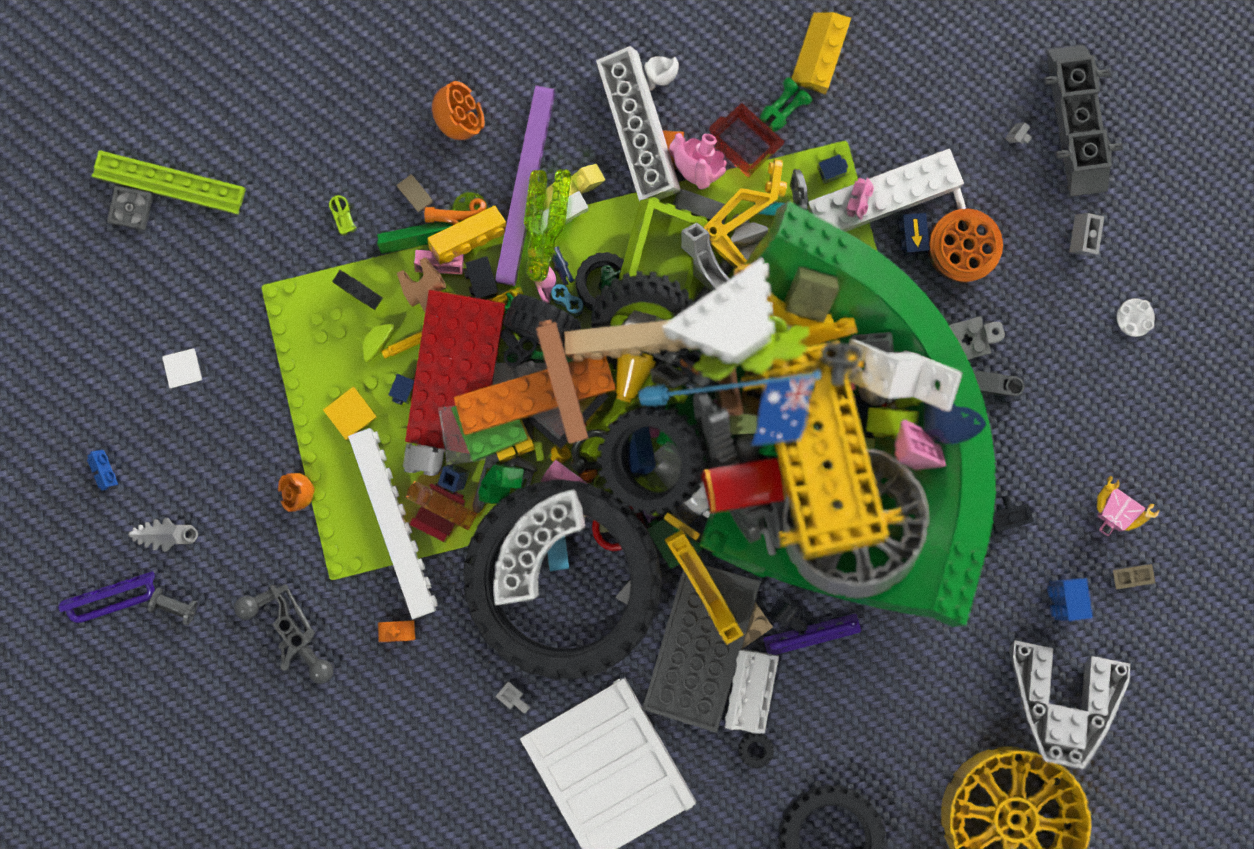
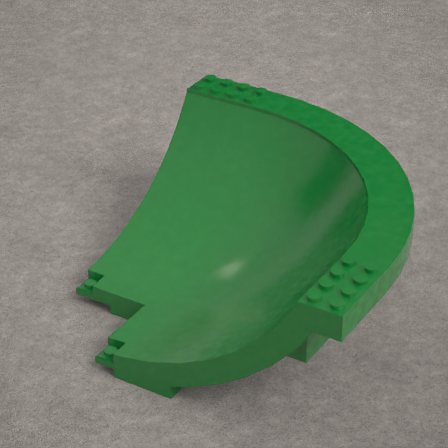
[656,201,996,627]

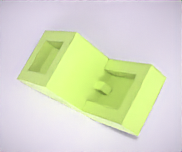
[730,414,759,434]

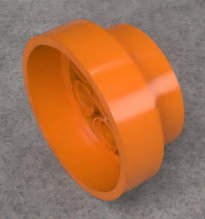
[928,209,1003,282]

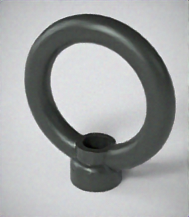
[570,429,606,474]

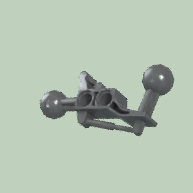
[234,584,334,684]

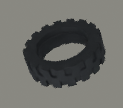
[332,270,383,310]

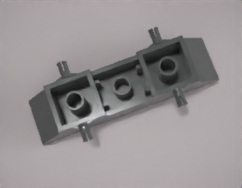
[1044,45,1123,197]

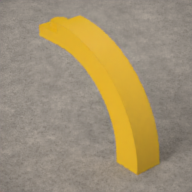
[665,530,744,644]

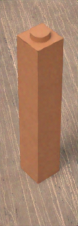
[536,320,588,444]

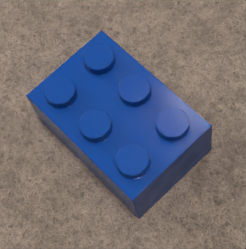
[1047,578,1093,621]

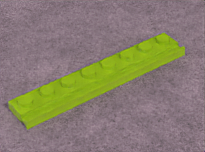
[92,150,246,215]

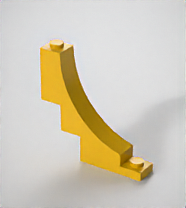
[734,264,857,347]

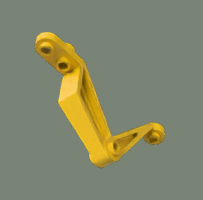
[703,159,787,269]

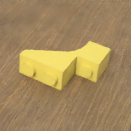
[534,164,605,213]

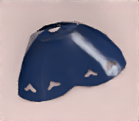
[923,402,986,445]

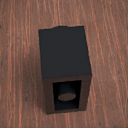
[463,256,499,300]

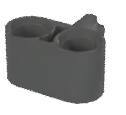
[820,343,862,386]

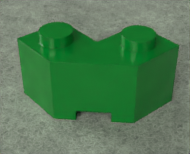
[478,465,524,504]

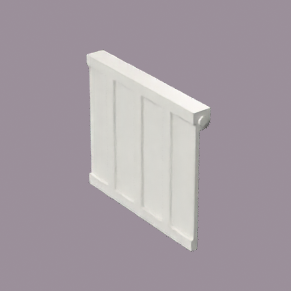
[520,677,696,849]

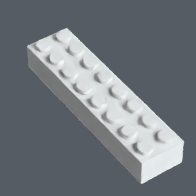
[596,46,681,201]
[808,149,964,232]

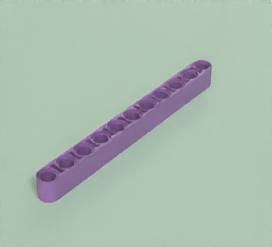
[496,86,555,286]

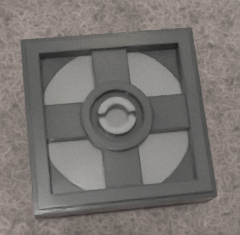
[107,186,154,231]

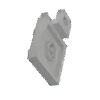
[949,316,1005,360]

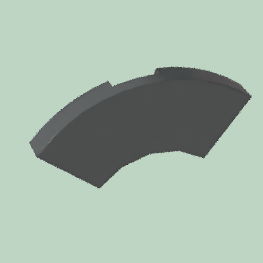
[789,169,808,211]

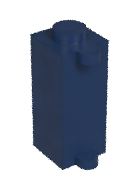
[625,426,656,477]

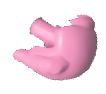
[669,133,727,189]

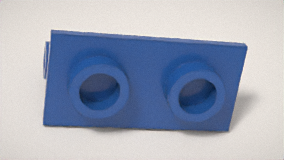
[87,450,118,491]

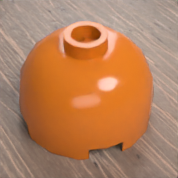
[278,473,315,512]

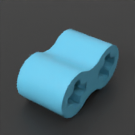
[551,284,584,316]
[548,535,569,571]

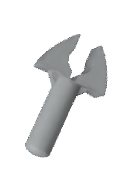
[757,518,776,555]

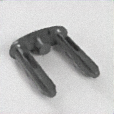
[472,453,537,513]

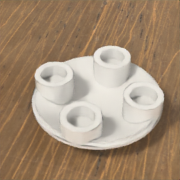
[1117,299,1155,337]

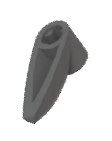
[762,501,786,548]

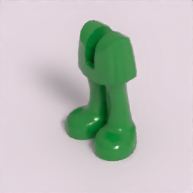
[758,77,813,134]

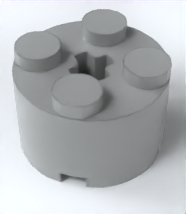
[403,443,444,476]

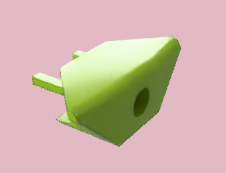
[355,322,394,363]

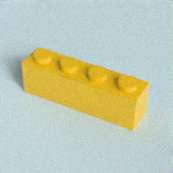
[428,206,506,265]

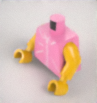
[1097,476,1159,536]

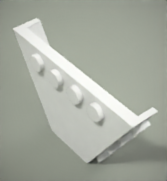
[662,258,774,364]

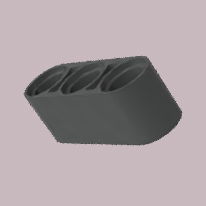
[673,189,727,224]

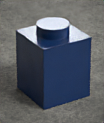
[817,154,848,184]
[388,374,414,405]
[438,464,470,492]

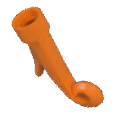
[424,198,486,225]

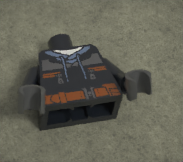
[662,350,720,395]

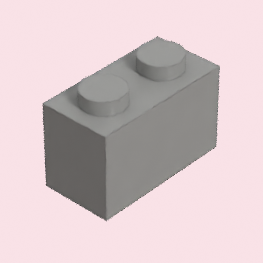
[1069,213,1104,256]

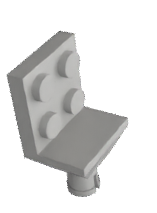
[731,212,768,260]

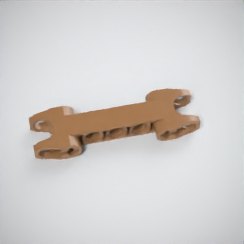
[397,257,446,312]

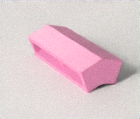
[414,250,464,274]

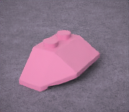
[895,420,946,470]

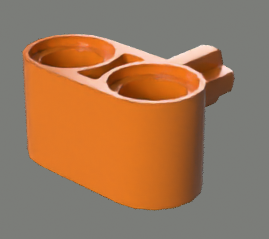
[378,620,415,642]

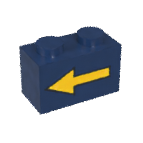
[898,213,930,256]

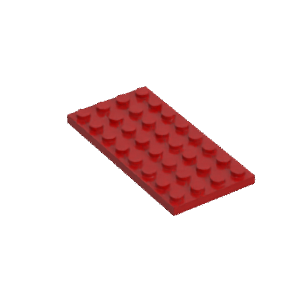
[405,290,506,454]

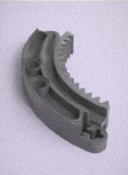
[694,391,766,543]

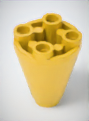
[616,353,656,403]

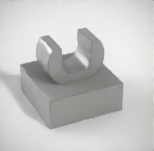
[1005,122,1032,144]

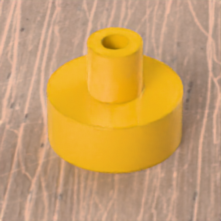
[551,445,571,463]

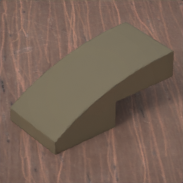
[396,174,434,213]
[1113,564,1155,589]

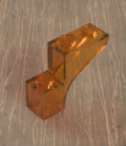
[405,481,478,531]

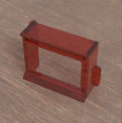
[709,103,784,178]

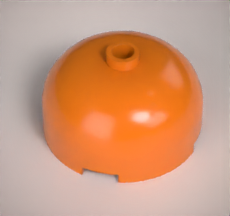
[432,81,484,140]

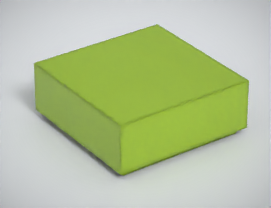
[534,441,545,463]

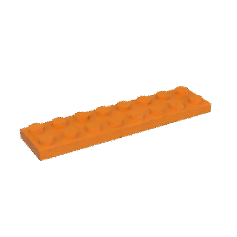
[454,356,616,436]

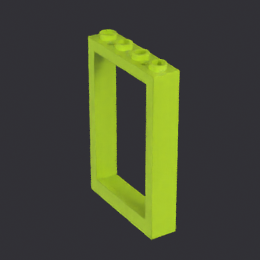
[616,197,712,320]

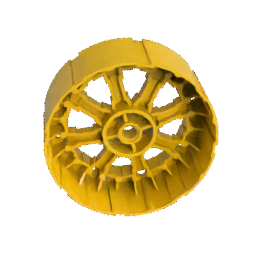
[941,747,1091,849]

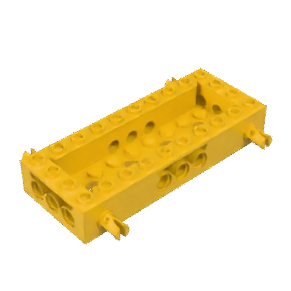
[742,341,903,560]

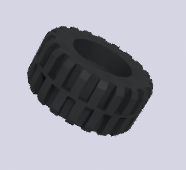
[503,294,581,353]

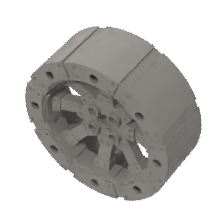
[783,449,928,598]

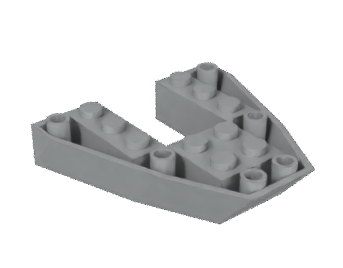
[1009,641,1130,769]

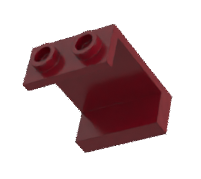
[409,482,467,543]

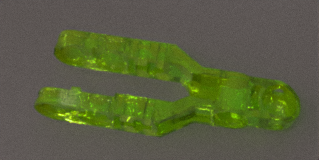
[524,169,571,282]

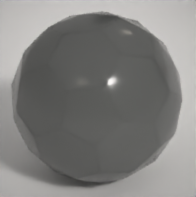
[731,434,763,464]

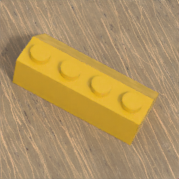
[792,12,851,95]

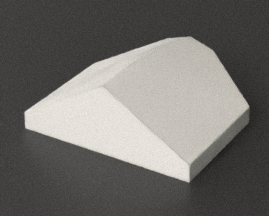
[622,311,657,325]

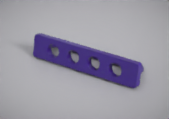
[58,571,155,623]
[763,614,861,655]

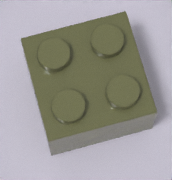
[785,266,839,322]

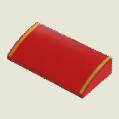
[701,458,787,513]

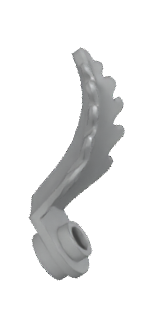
[128,518,198,552]

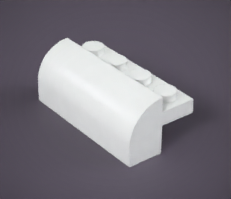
[725,649,779,733]

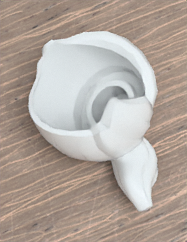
[644,57,678,91]

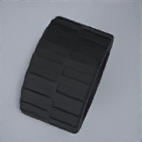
[575,252,624,311]

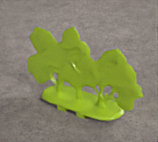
[693,316,809,380]

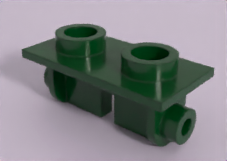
[598,265,621,296]

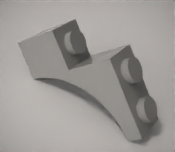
[682,223,730,292]

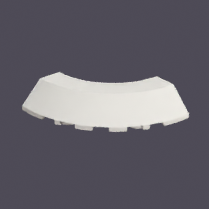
[494,490,585,605]

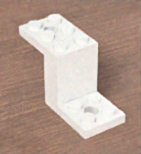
[846,340,962,411]

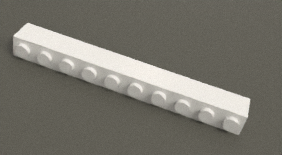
[348,428,438,619]

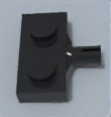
[993,495,1034,533]

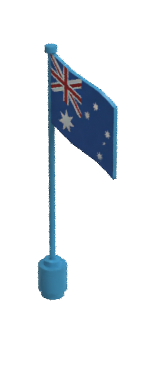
[639,371,821,446]

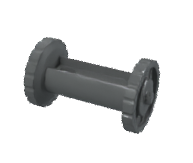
[148,587,198,626]

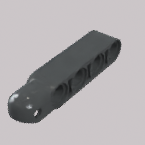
[973,370,1024,397]

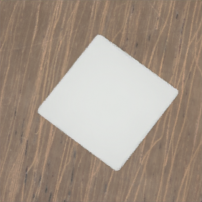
[162,348,202,388]

